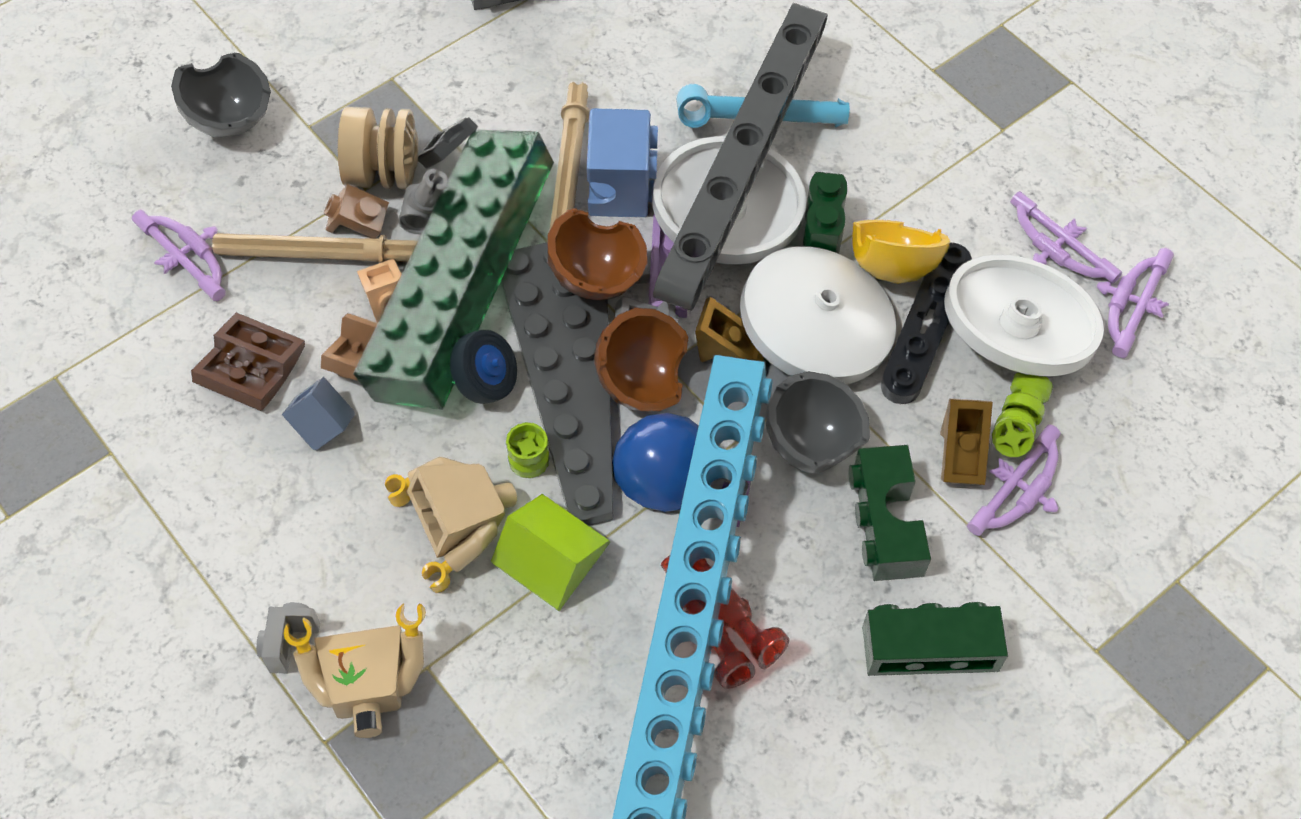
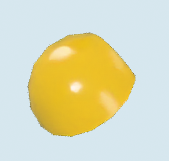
[852,220,950,284]

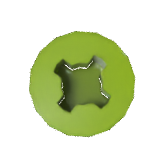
[992,408,1036,457]

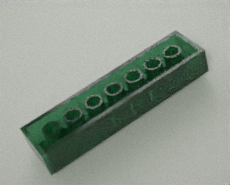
[353,129,554,410]

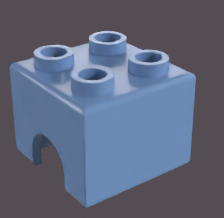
[587,108,658,217]

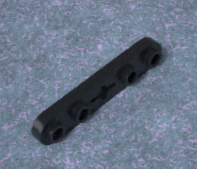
[881,242,972,404]

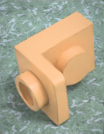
[357,259,414,324]

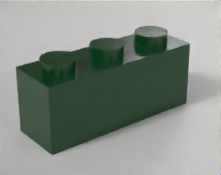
[862,602,1008,676]

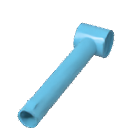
[676,84,850,128]

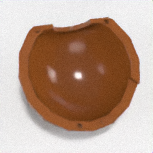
[547,208,648,300]
[594,308,689,411]

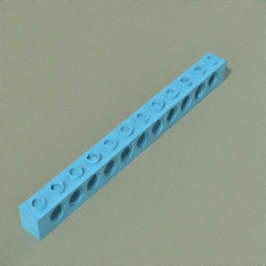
[612,355,772,819]

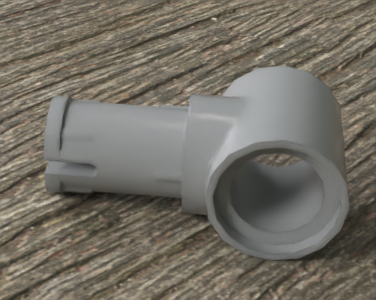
[398,169,448,234]

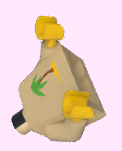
[385,457,517,593]
[284,603,426,738]

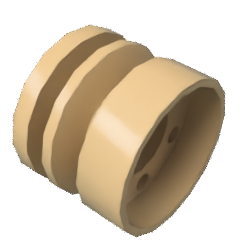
[338,107,418,189]

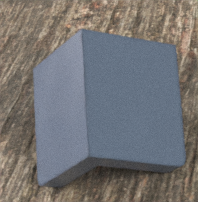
[282,376,355,450]

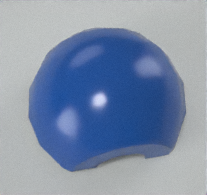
[612,413,699,512]

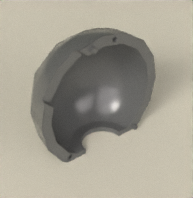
[171,52,271,138]
[766,371,870,474]

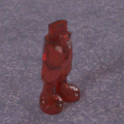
[661,555,790,689]

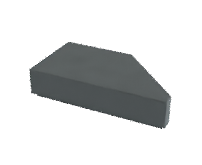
[418,117,478,169]

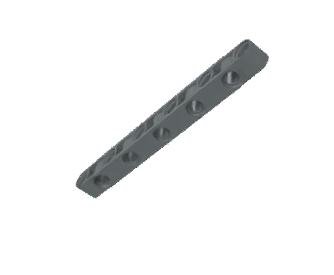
[653,3,828,311]

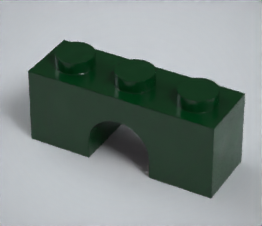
[848,445,931,581]

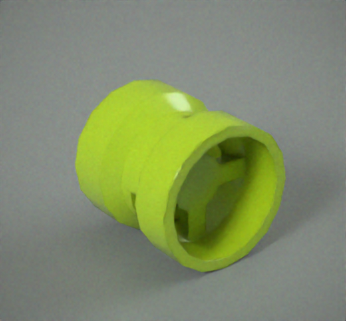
[1002,372,1053,426]
[506,422,550,478]

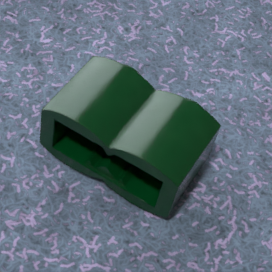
[803,172,847,254]

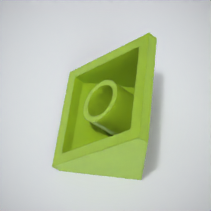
[491,494,610,611]

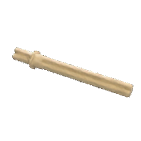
[550,82,590,229]
[212,233,421,263]

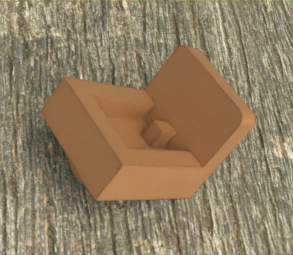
[324,184,389,238]
[321,313,382,381]

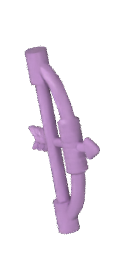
[1010,191,1123,284]
[132,210,226,301]
[1097,248,1174,358]
[967,425,1061,536]

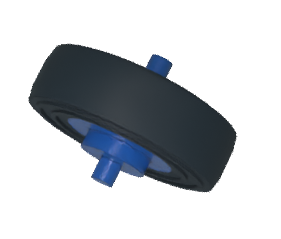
[450,330,517,404]

